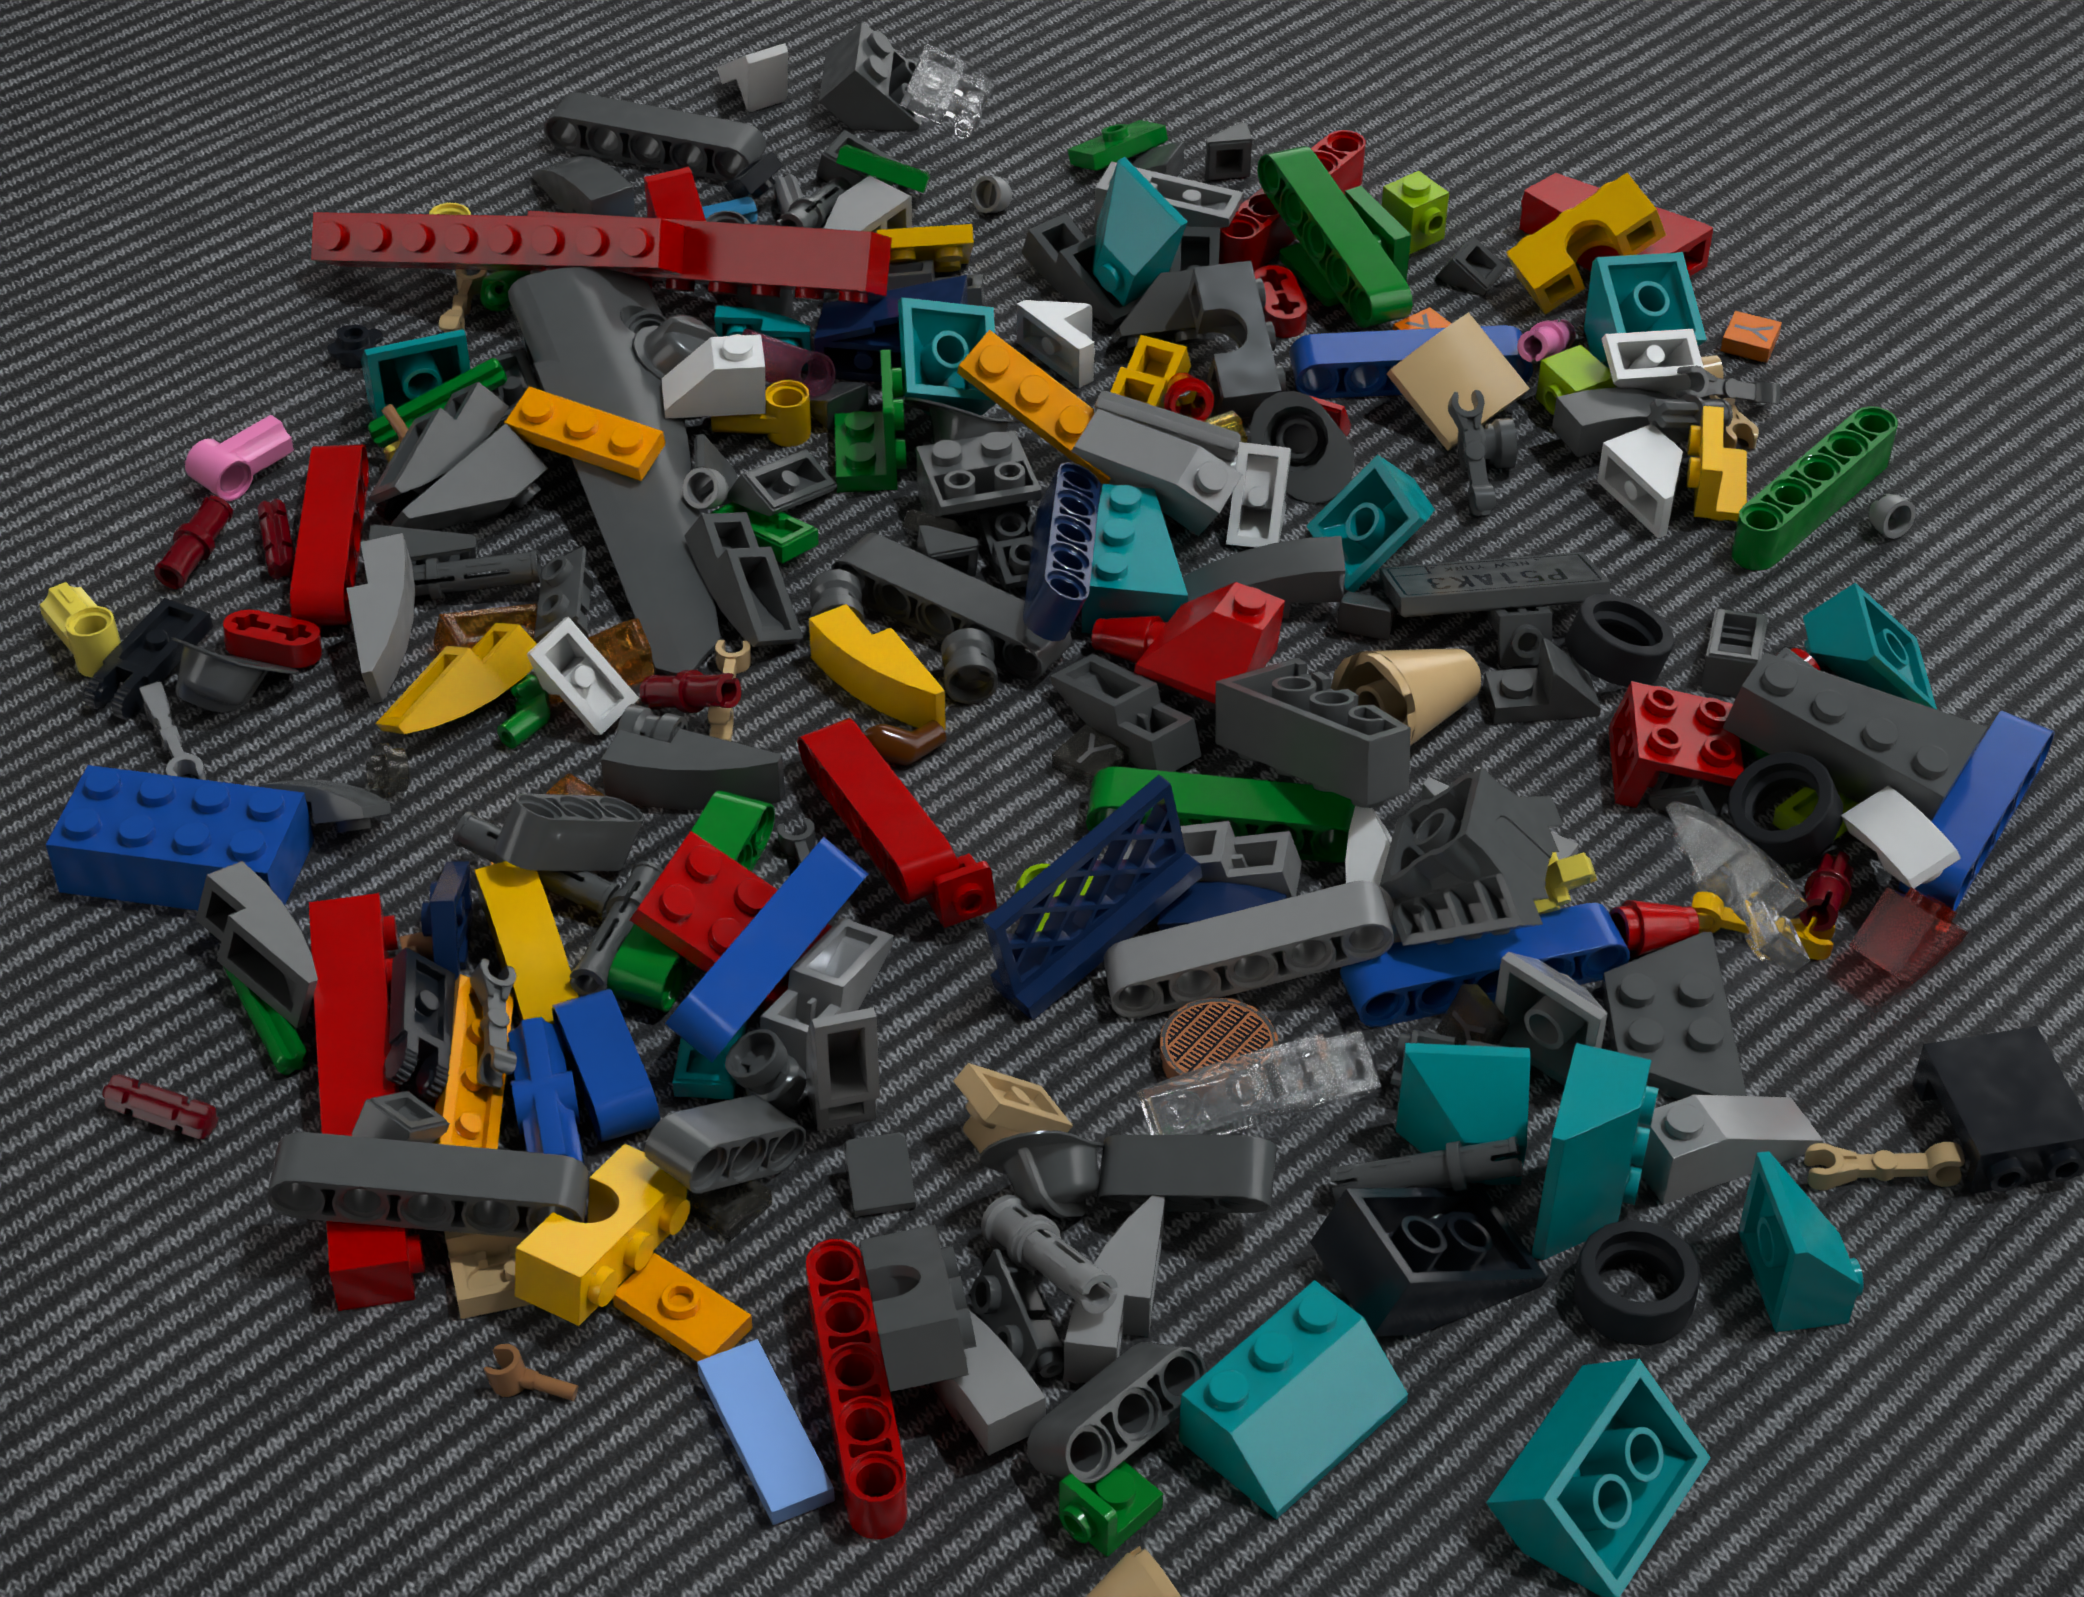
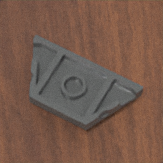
[1601,932,1747,1100]

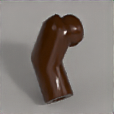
[864,720,947,766]

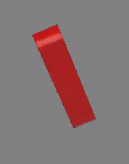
[1219,130,1366,272]
[290,444,369,626]
[797,718,960,904]
[806,1239,908,1539]

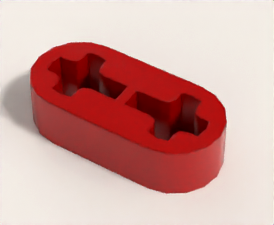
[1254,265,1307,338]
[223,609,322,668]

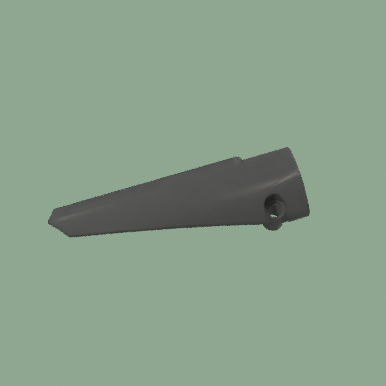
[508,267,721,676]

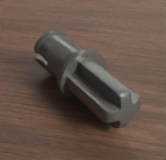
[1647,394,1733,434]

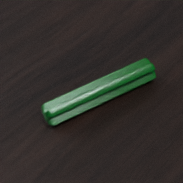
[368,358,507,448]
[223,966,308,1075]

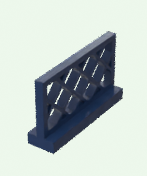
[983,775,1203,1021]

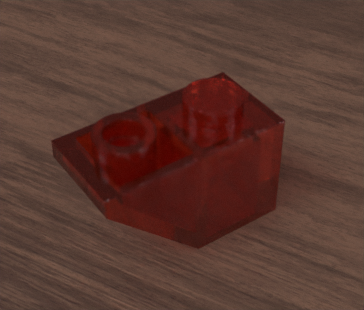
[1849,887,1968,984]

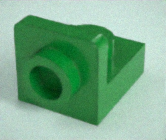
[1059,1461,1163,1557]

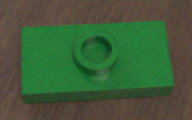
[1067,120,1168,171]
[836,144,930,193]
[709,502,819,564]

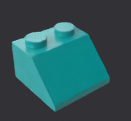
[361,329,471,419]

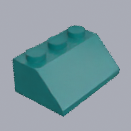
[1532,1043,1659,1260]
[1179,1280,1408,1520]
[1486,1358,1711,1597]

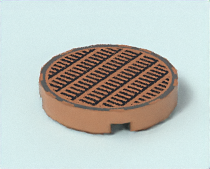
[1160,998,1278,1101]

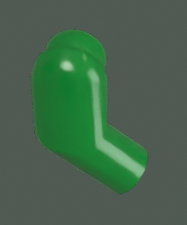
[480,270,531,313]
[497,674,551,749]

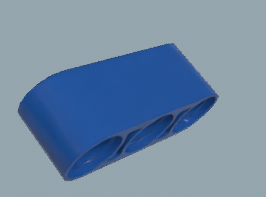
[552,989,660,1143]

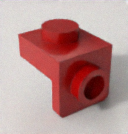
[925,853,997,928]

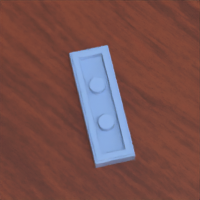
[697,1339,835,1525]

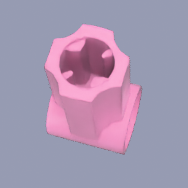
[185,415,294,501]

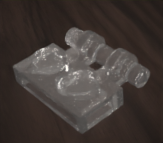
[900,43,991,138]

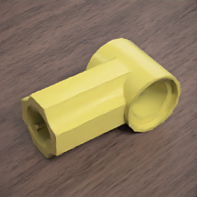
[39,582,121,678]

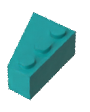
[1081,484,1188,634]

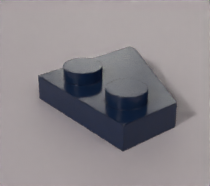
[421,861,473,981]

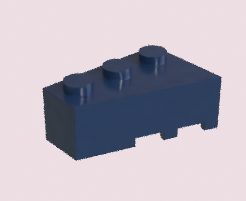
[814,275,967,383]

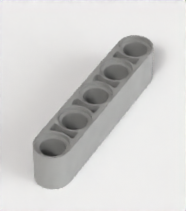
[1104,880,1394,1018]

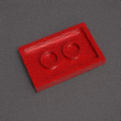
[630,831,832,1011]

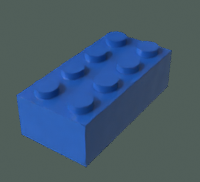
[46,765,314,911]

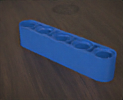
[1289,325,1533,399]
[1899,711,2055,912]
[665,837,869,1062]
[1340,903,1630,1027]

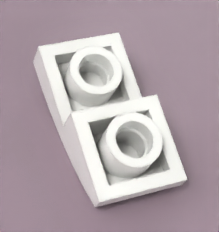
[1841,786,1961,889]

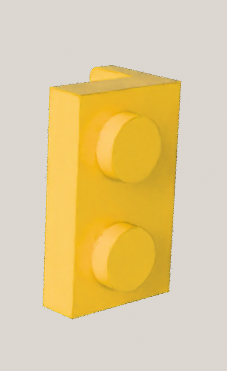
[1687,406,1747,521]

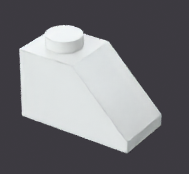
[1601,329,1704,399]
[661,334,766,419]
[1597,424,1683,538]

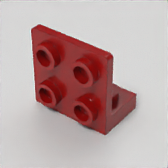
[1608,681,1744,808]

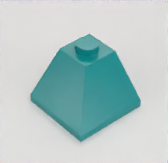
[1093,157,1188,306]
[1584,252,1707,368]
[898,297,997,416]
[1306,454,1435,592]
[1803,583,1937,710]
[1396,1043,1531,1185]
[1738,1151,1864,1332]

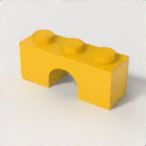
[1506,173,1666,315]
[514,1144,690,1326]

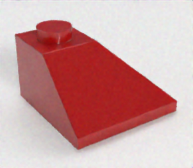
[1134,582,1285,704]

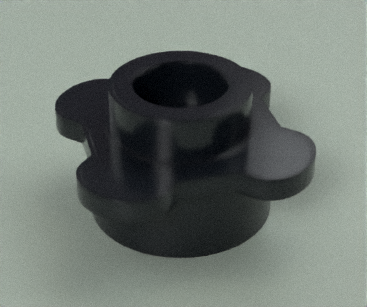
[327,325,383,369]

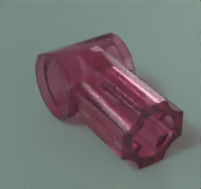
[742,329,836,397]

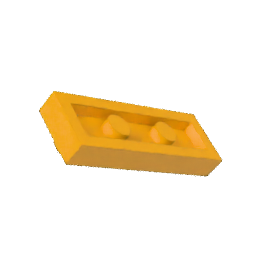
[504,386,666,481]

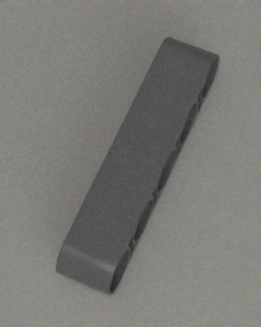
[544,92,766,182]
[831,533,1072,681]
[267,1132,590,1238]

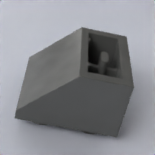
[819,21,926,131]
[916,430,1042,526]

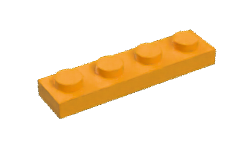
[957,330,1110,484]
[433,974,514,1149]

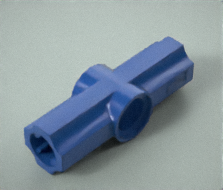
[508,1017,585,1165]

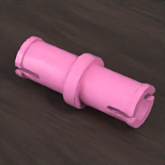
[1517,319,1576,362]

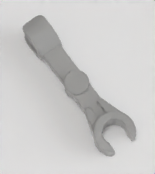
[139,682,206,780]

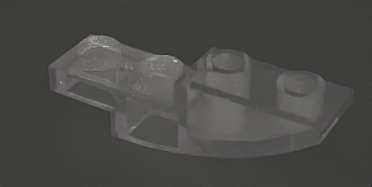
[1665,801,1811,974]
[1137,1031,1382,1135]

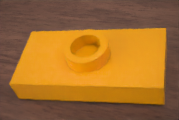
[613,1253,753,1362]

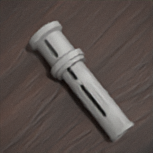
[981,1195,1118,1314]

